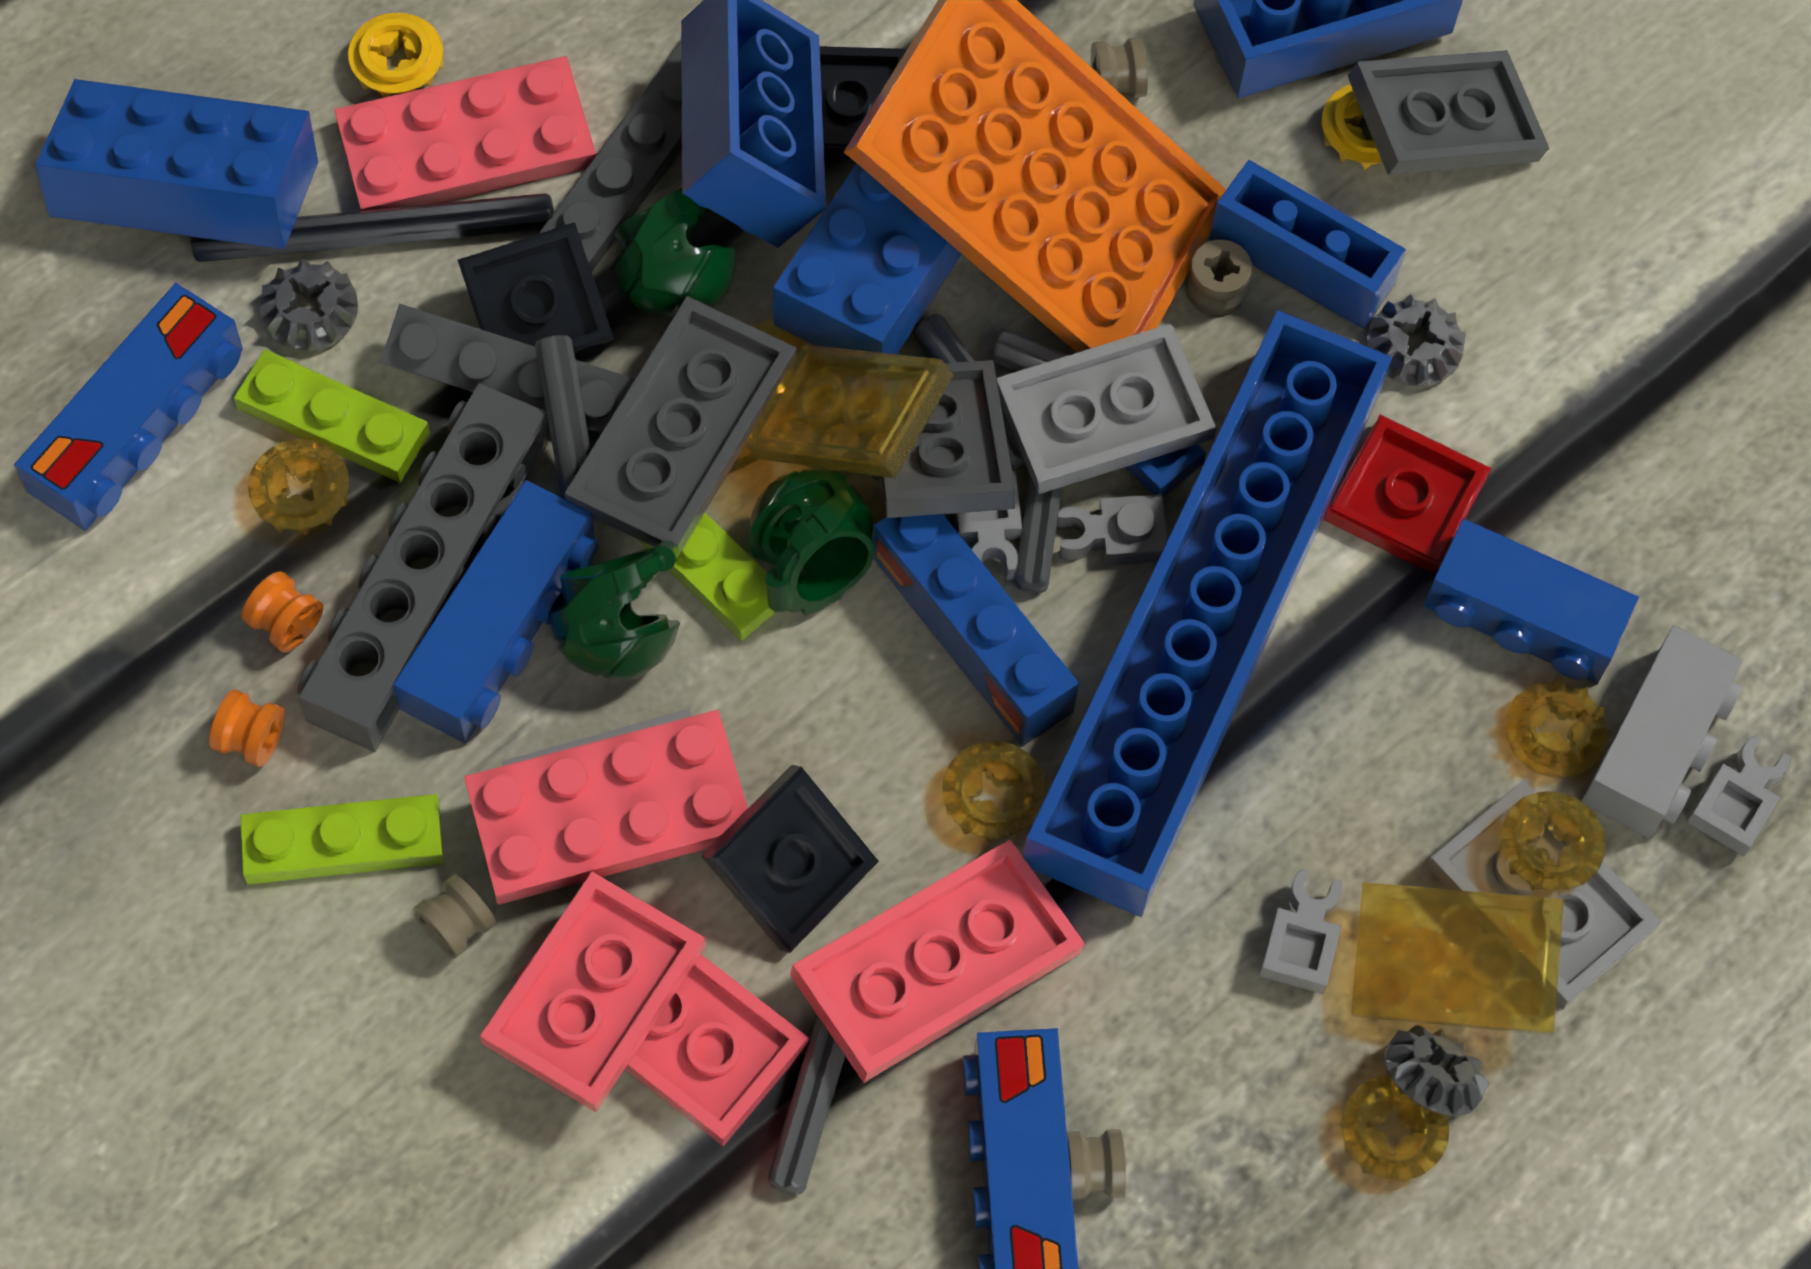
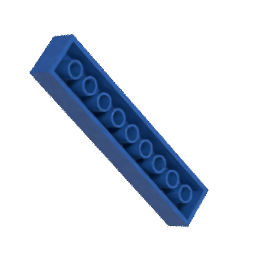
[1023,310,1393,918]

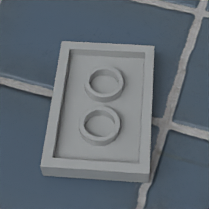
[996,324,1216,494]
[1426,780,1662,1010]

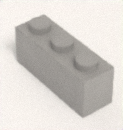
[1580,624,1743,839]

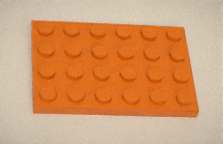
[844,0,1226,353]

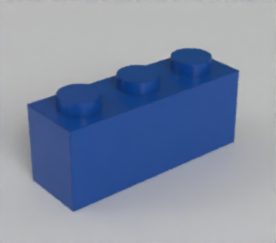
[1209,159,1406,329]
[1424,518,1639,684]

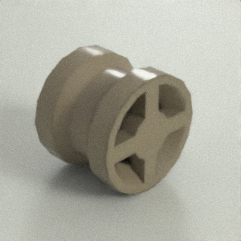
[1090,37,1148,98]
[1187,239,1252,316]
[412,874,497,959]
[1067,1129,1126,1200]

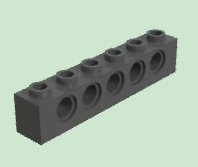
[297,383,550,752]

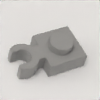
[955,472,1022,580]
[1057,494,1168,565]
[1687,735,1791,857]
[1259,869,1342,994]

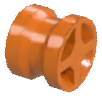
[241,571,324,653]
[209,689,286,767]

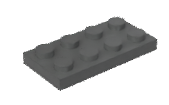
[564,296,797,553]

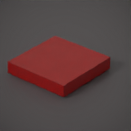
[1324,414,1492,575]

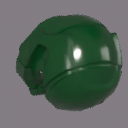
[615,188,736,319]
[748,470,875,615]
[551,540,680,680]

